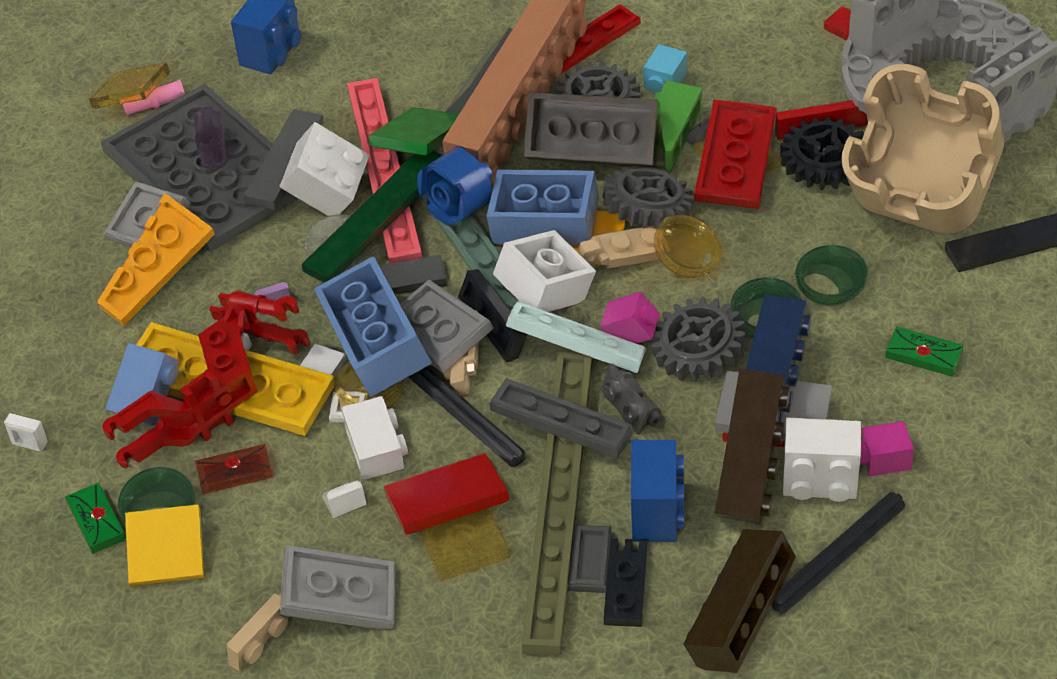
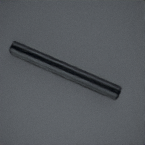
[408,366,526,468]
[772,492,906,614]

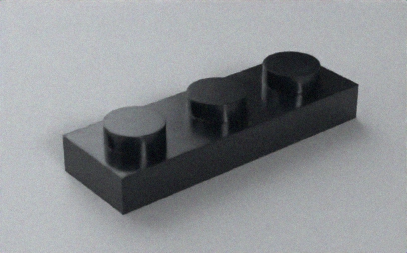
[458,269,528,362]

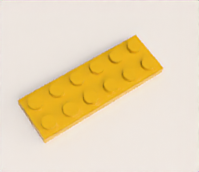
[136,322,336,436]

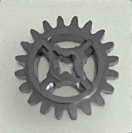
[554,62,640,99]
[602,166,694,230]
[651,297,747,382]

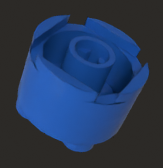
[417,146,492,225]

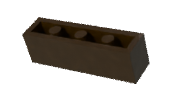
[715,368,791,524]
[683,529,796,673]

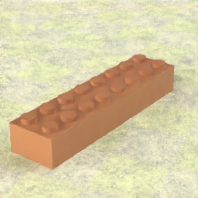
[442,0,587,184]

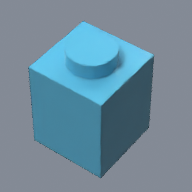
[643,44,687,93]

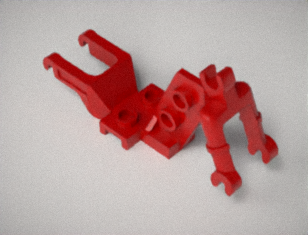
[102,290,311,468]

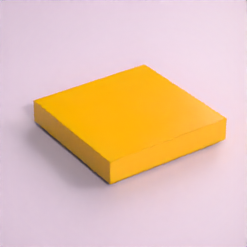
[125,505,204,586]

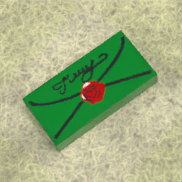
[885,326,964,377]
[65,482,126,554]

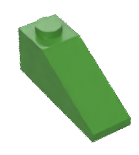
[653,80,702,172]

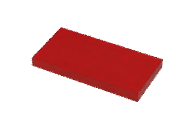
[694,99,777,209]

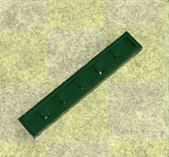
[301,151,442,283]

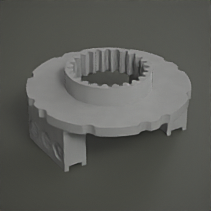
[841,0,1057,141]

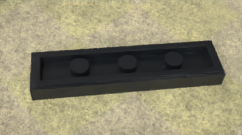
[945,213,1057,272]

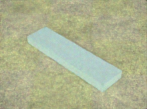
[506,301,647,373]

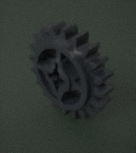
[780,116,864,190]

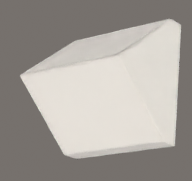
[321,481,367,518]

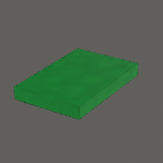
[369,107,459,156]

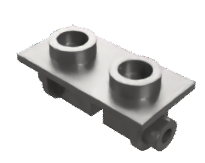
[600,364,662,435]

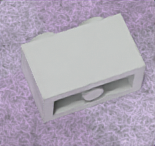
[341,396,408,480]

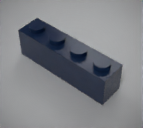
[745,294,811,422]

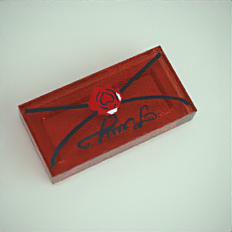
[195,444,273,494]

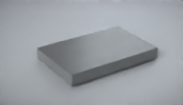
[400,280,494,373]
[715,371,832,441]
[280,545,396,630]

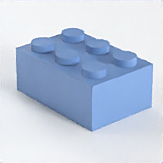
[486,170,599,246]

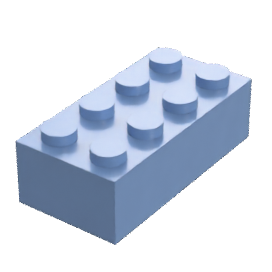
[314,256,432,397]

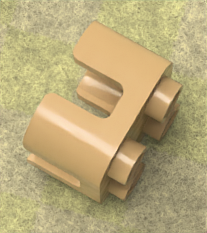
[842,64,1005,234]

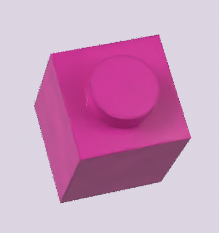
[600,292,660,344]
[860,421,914,476]

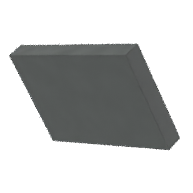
[445,27,513,114]

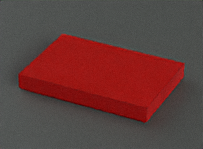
[383,453,510,535]

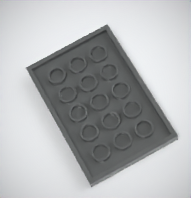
[101,83,299,252]

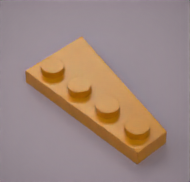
[97,193,215,327]

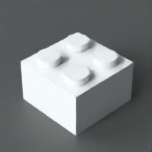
[279,122,369,218]
[493,230,596,312]
[783,418,861,502]

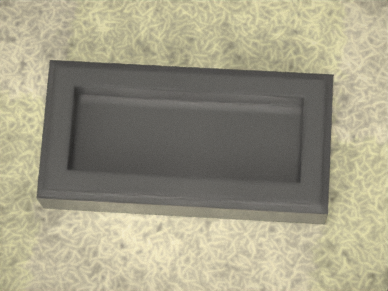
[568,525,612,593]

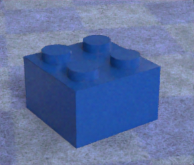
[231,0,301,75]
[631,440,684,542]

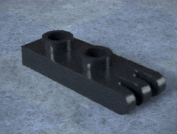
[603,538,648,627]

